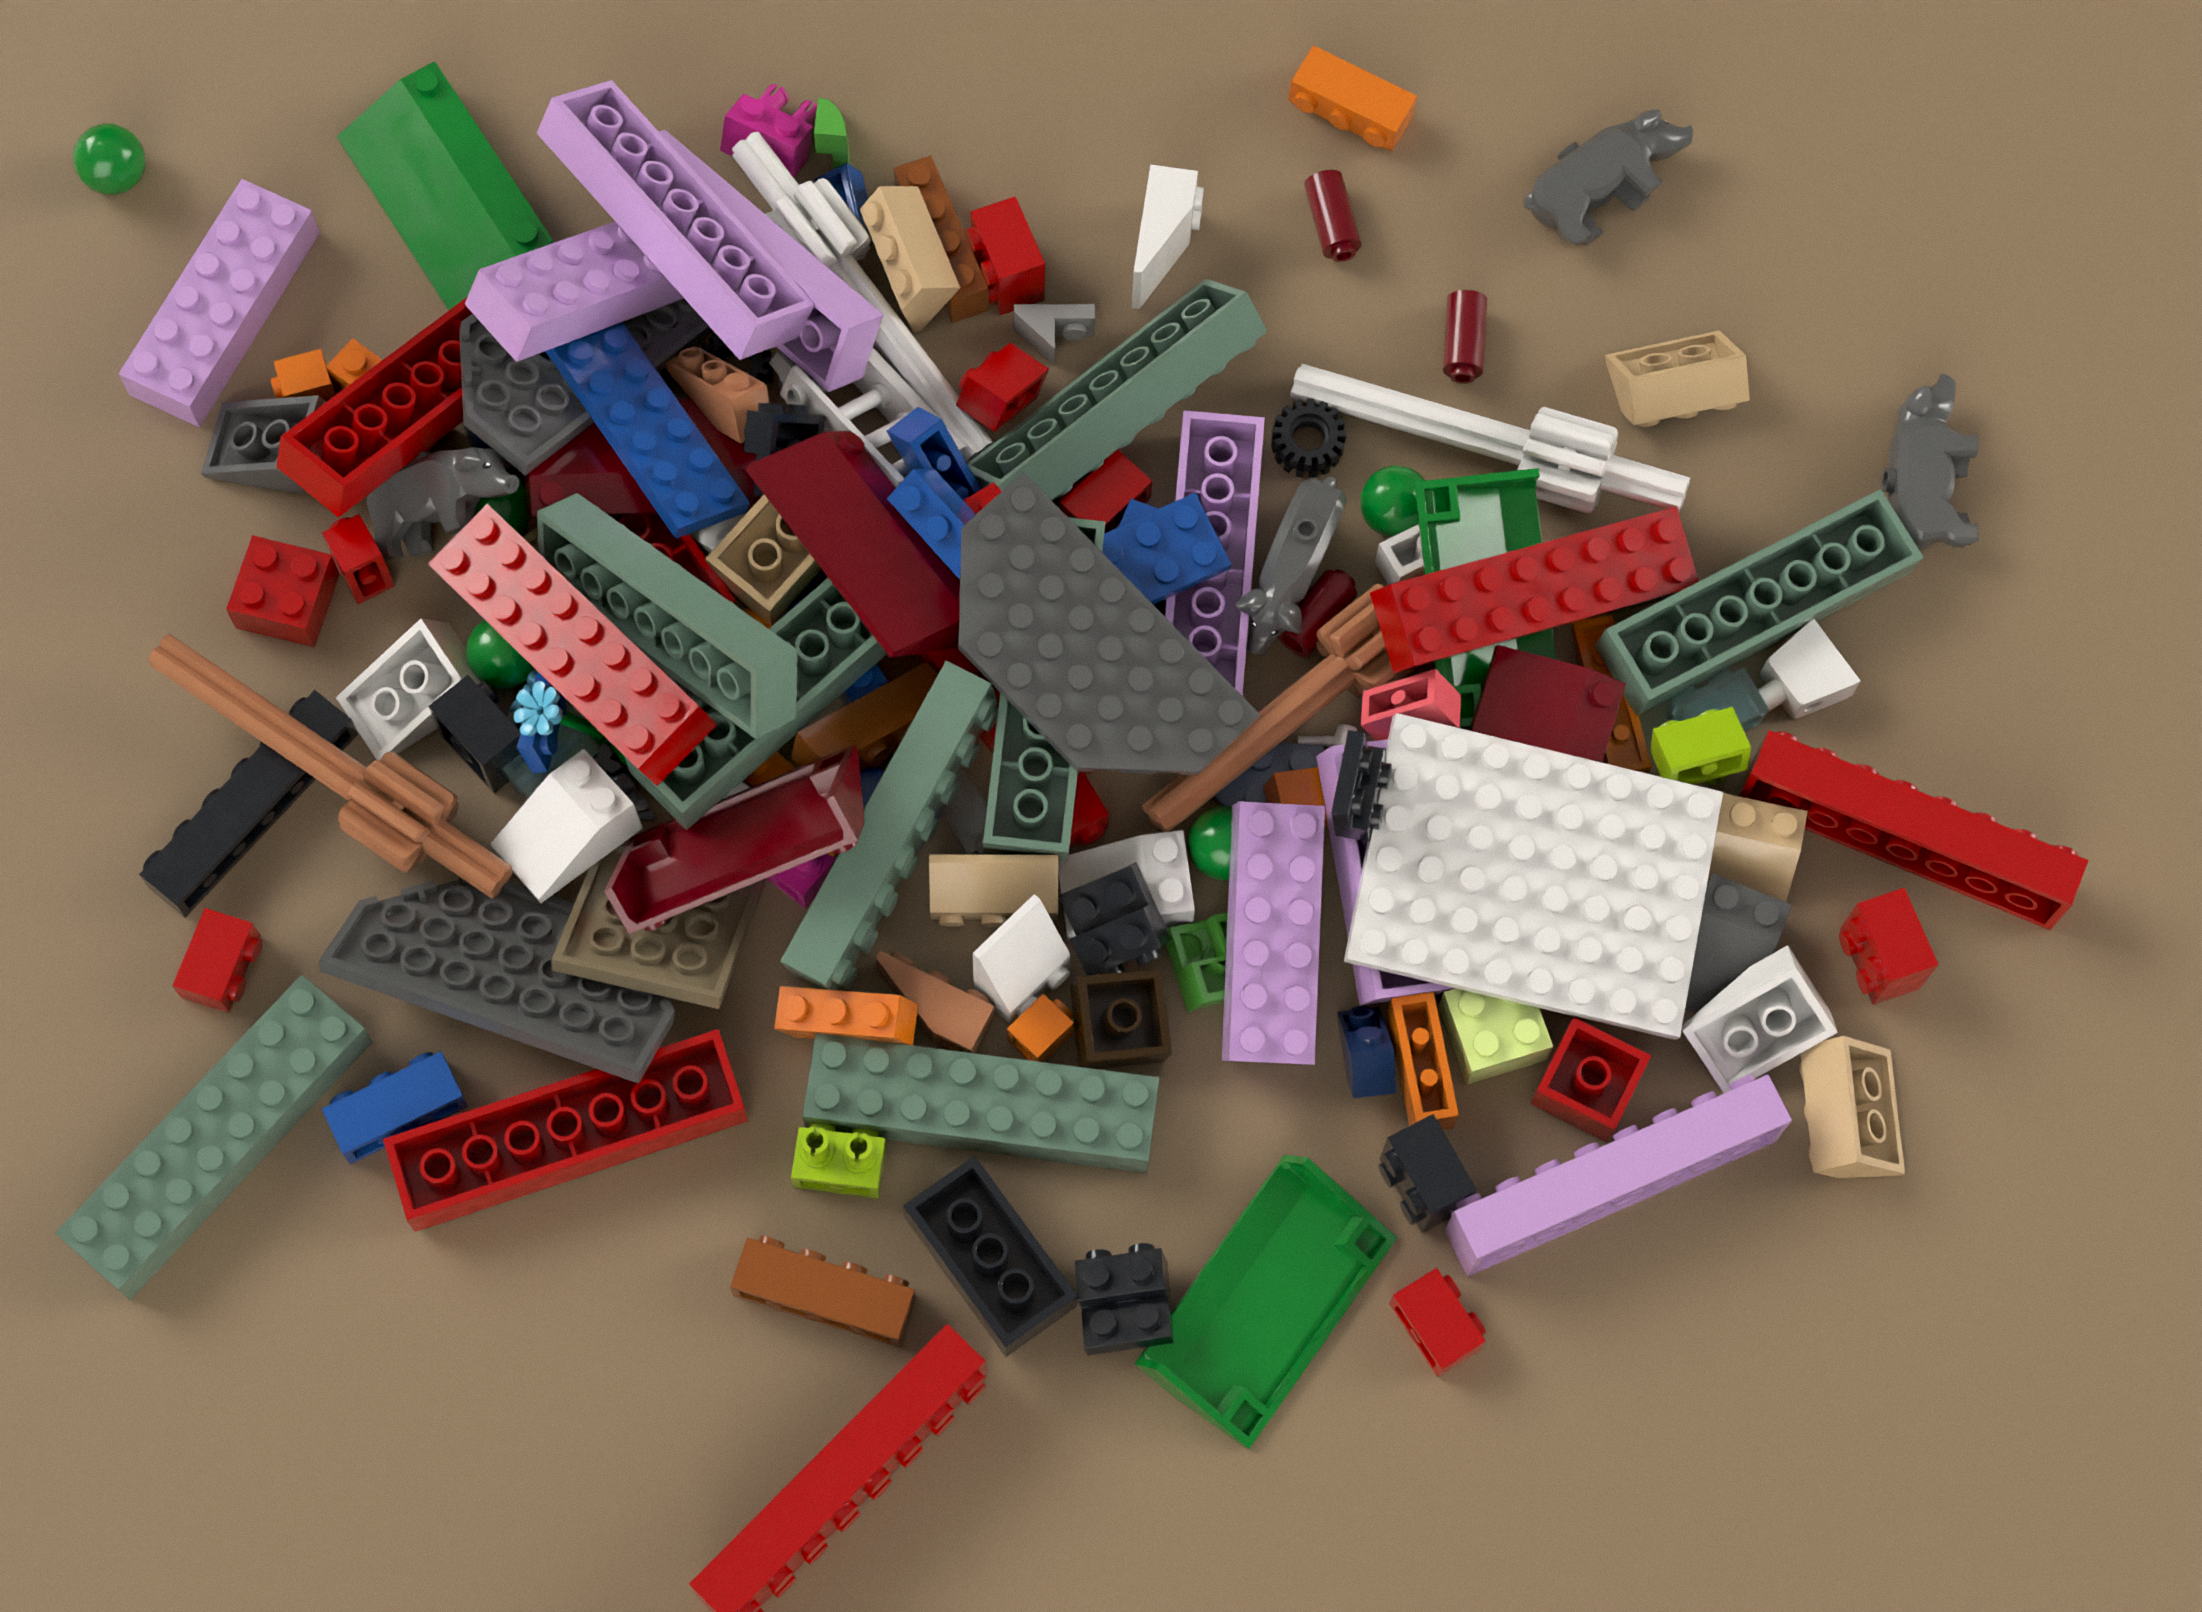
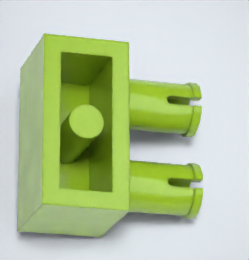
[1650,706,1751,785]
[791,1123,887,1199]

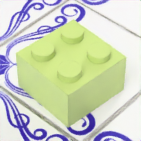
[1438,988,1553,1085]

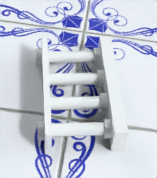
[780,348,966,488]

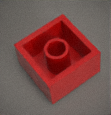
[966,196,1045,316]
[226,535,340,648]
[1839,887,1939,1005]
[1530,1017,1651,1143]

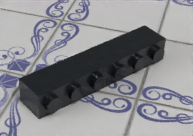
[139,689,358,918]

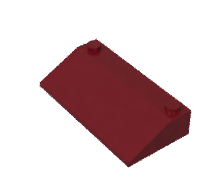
[524,399,761,526]
[745,430,960,657]
[1469,645,1626,763]
[604,745,865,934]

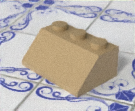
[860,186,960,333]
[1605,330,1750,427]
[705,495,822,625]
[1708,793,1808,902]
[929,854,1058,927]
[1799,1036,1905,1178]

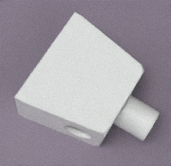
[1752,619,1860,719]

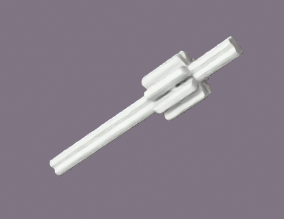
[732,132,994,463]
[1291,364,1690,514]

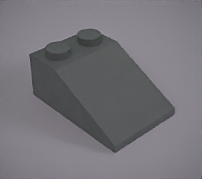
[201,395,326,493]
[1685,873,1792,1014]

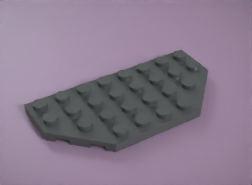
[459,299,713,476]
[958,472,1260,775]
[319,877,675,1084]

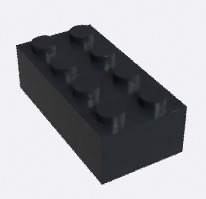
[903,1156,1078,1357]

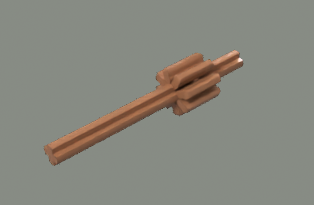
[1142,584,1417,832]
[148,634,513,899]

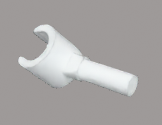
[1298,724,1357,747]

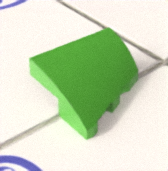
[814,98,850,169]
[1166,912,1228,1012]

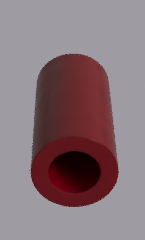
[1304,170,1362,262]
[1443,290,1487,384]
[1278,569,1357,658]

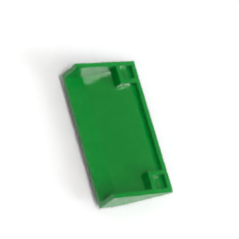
[337,61,554,311]
[1414,468,1556,729]
[1134,1154,1398,1449]

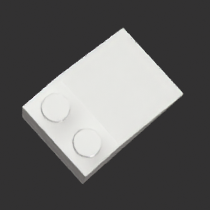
[1131,164,1204,309]
[336,618,491,762]
[490,749,643,904]
[1058,830,1195,941]
[973,894,1071,1025]
[1682,945,1838,1093]

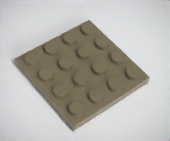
[552,841,765,1009]

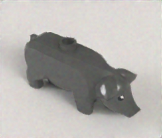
[1524,110,1693,245]
[1881,374,1978,551]
[367,447,519,561]
[1235,476,1347,656]

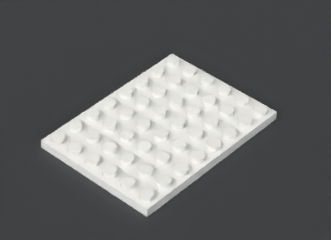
[1344,713,1723,1040]

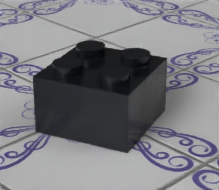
[428,675,528,793]
[1378,1114,1477,1233]

